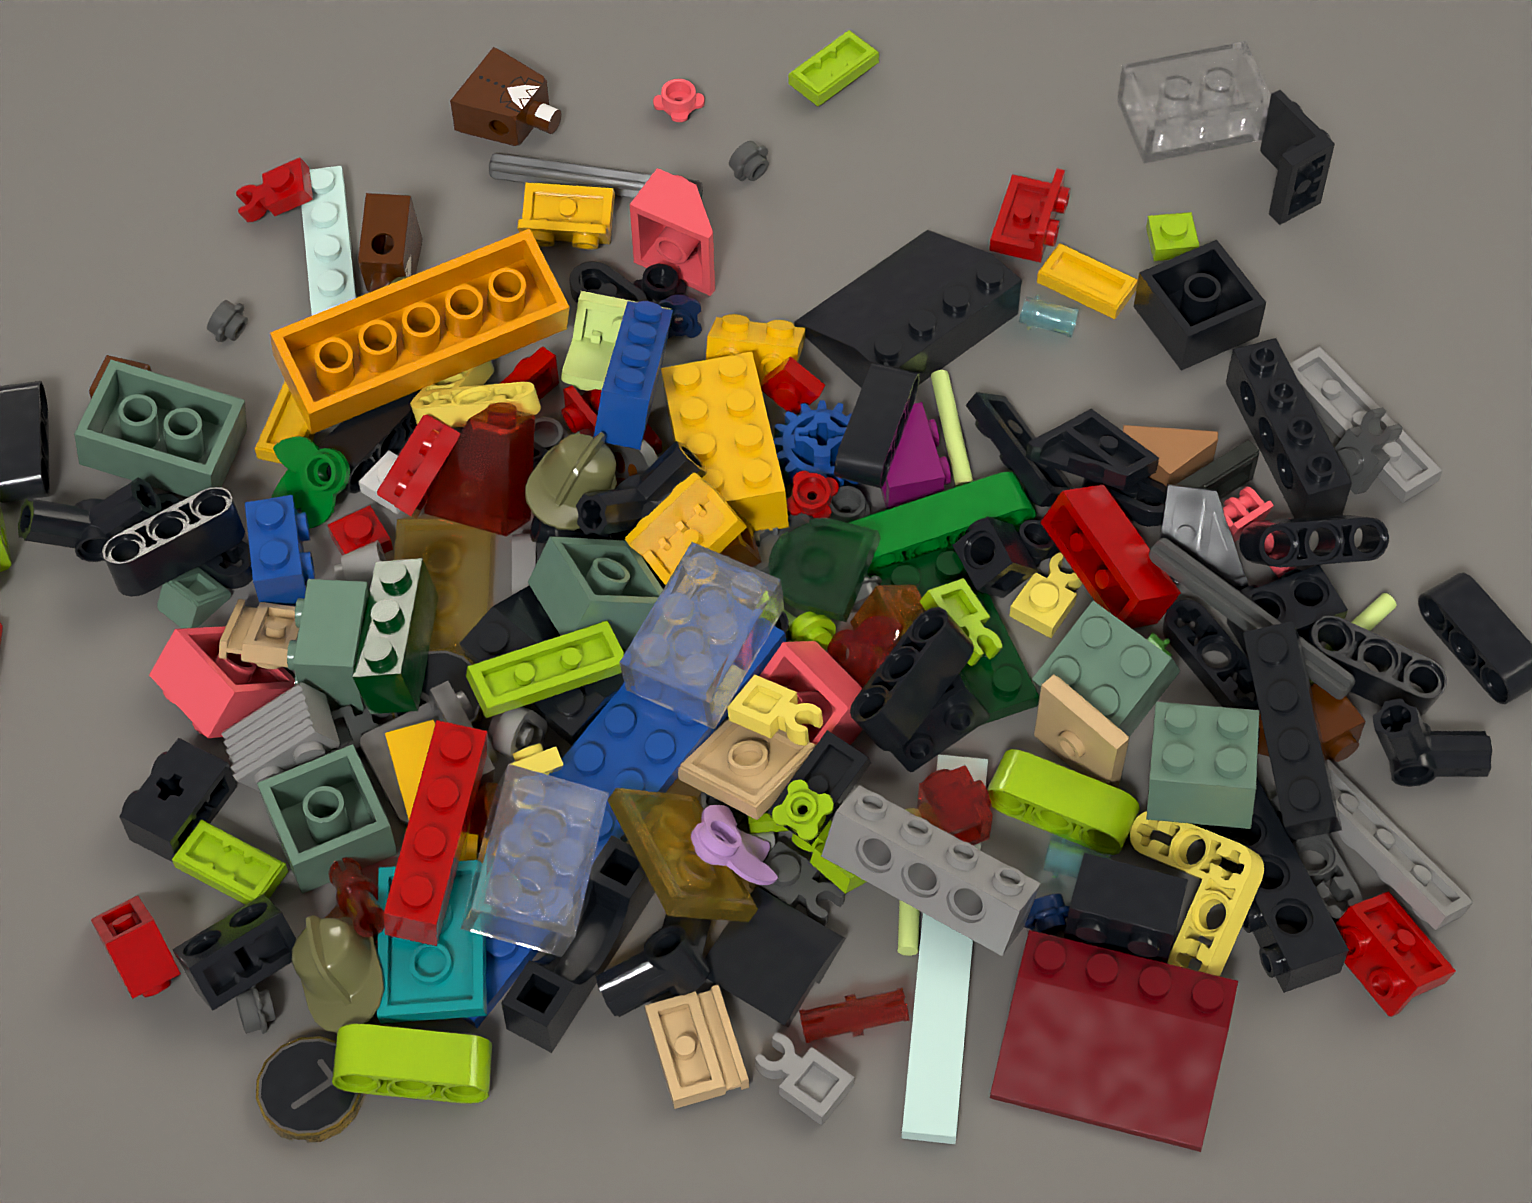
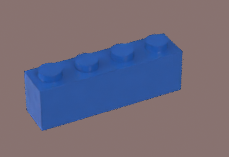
[594,301,673,450]

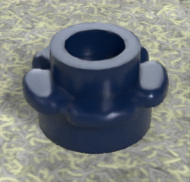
[1024,893,1070,935]

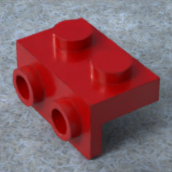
[989,168,1071,263]

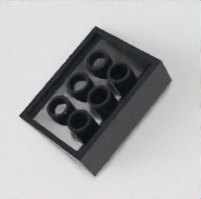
[794,230,1022,388]

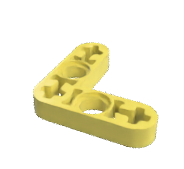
[410,361,541,428]
[1130,811,1264,976]

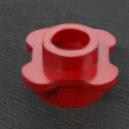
[786,471,839,522]

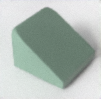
[157,567,231,628]

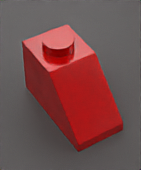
[91,895,181,999]

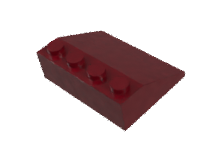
[990,930,1238,1152]

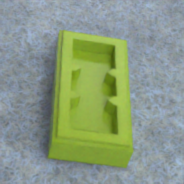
[788,30,879,107]
[172,820,289,905]

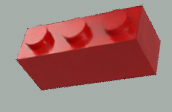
[1040,484,1181,629]

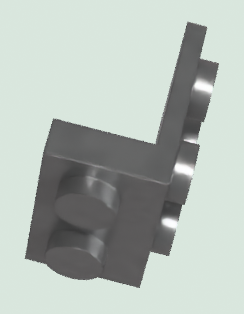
[360,681,498,824]

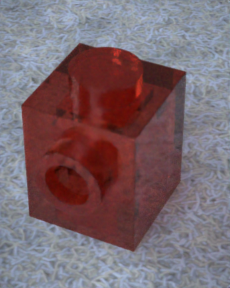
[917,765,993,845]

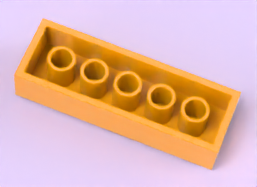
[270,228,570,435]

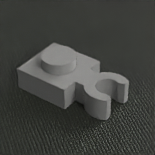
[755,1033,855,1125]

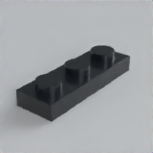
[966,392,1074,507]

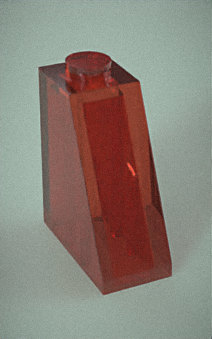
[424,402,535,537]

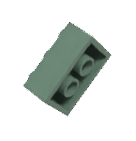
[74,360,247,497]

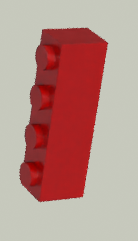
[384,720,488,946]

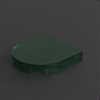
[768,518,881,622]

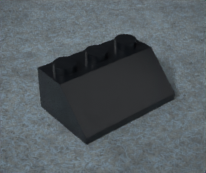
[459,585,635,746]

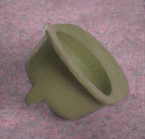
[525,432,617,530]
[292,915,384,1033]

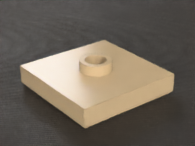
[1034,675,1129,788]
[678,718,816,820]

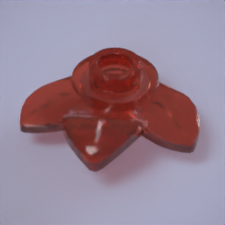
[827,616,904,688]

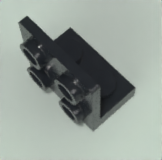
[1260,90,1335,225]

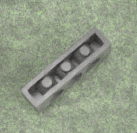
[821,785,1041,956]

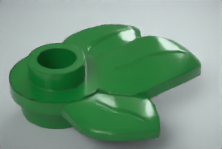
[271,436,350,529]

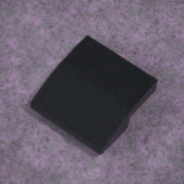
[705,886,846,1028]

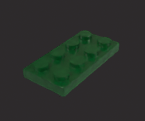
[874,546,1039,725]

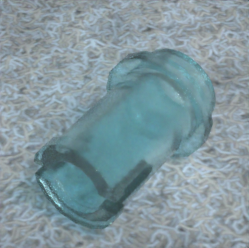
[1019,294,1079,338]
[1043,838,1111,879]

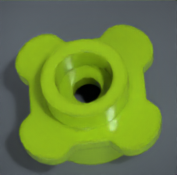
[772,780,834,840]

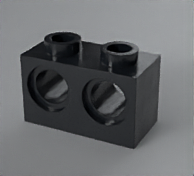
[1226,565,1348,658]
[172,894,296,1011]

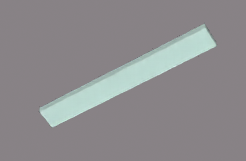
[901,754,988,1144]

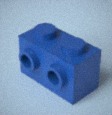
[245,495,315,606]

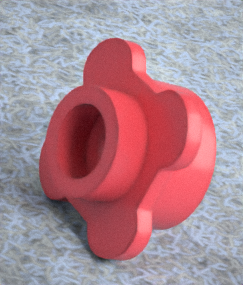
[653,79,705,122]

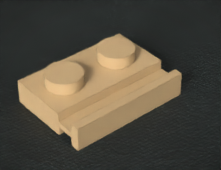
[219,599,299,669]
[645,985,749,1109]

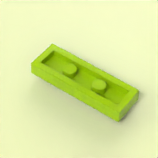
[466,621,628,718]

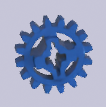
[773,400,858,487]

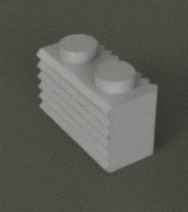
[221,682,340,792]

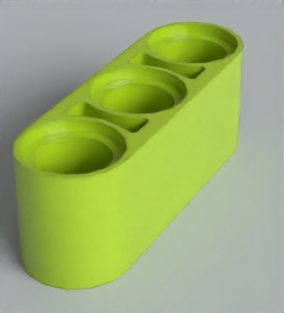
[984,749,1140,855]
[332,1024,493,1104]

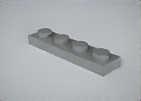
[1290,346,1442,503]
[1327,759,1473,930]

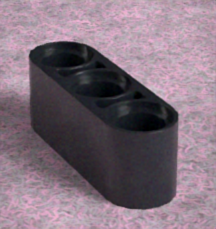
[834,362,919,489]
[0,381,50,503]
[318,390,420,494]
[102,487,245,597]
[1239,515,1389,568]
[1418,572,1532,704]
[850,607,974,752]
[1304,615,1447,716]

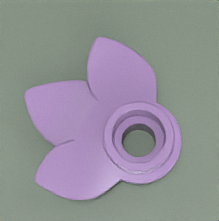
[691,805,778,885]

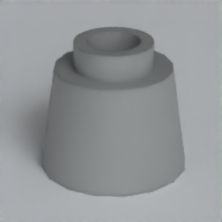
[334,540,387,591]

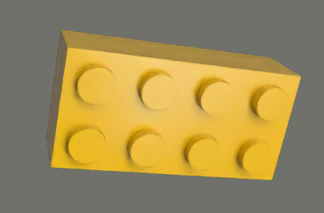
[661,352,789,532]

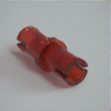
[328,857,385,937]
[799,987,910,1044]

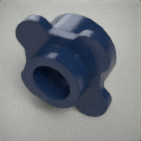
[658,295,702,339]

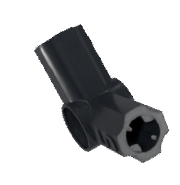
[576,441,707,535]
[18,477,162,562]
[1373,698,1492,787]
[596,887,715,1017]

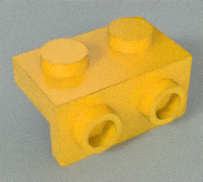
[517,182,615,250]
[706,314,806,384]
[625,473,747,594]

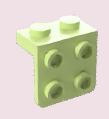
[561,291,671,391]

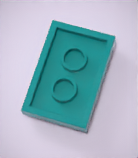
[377,860,487,1024]

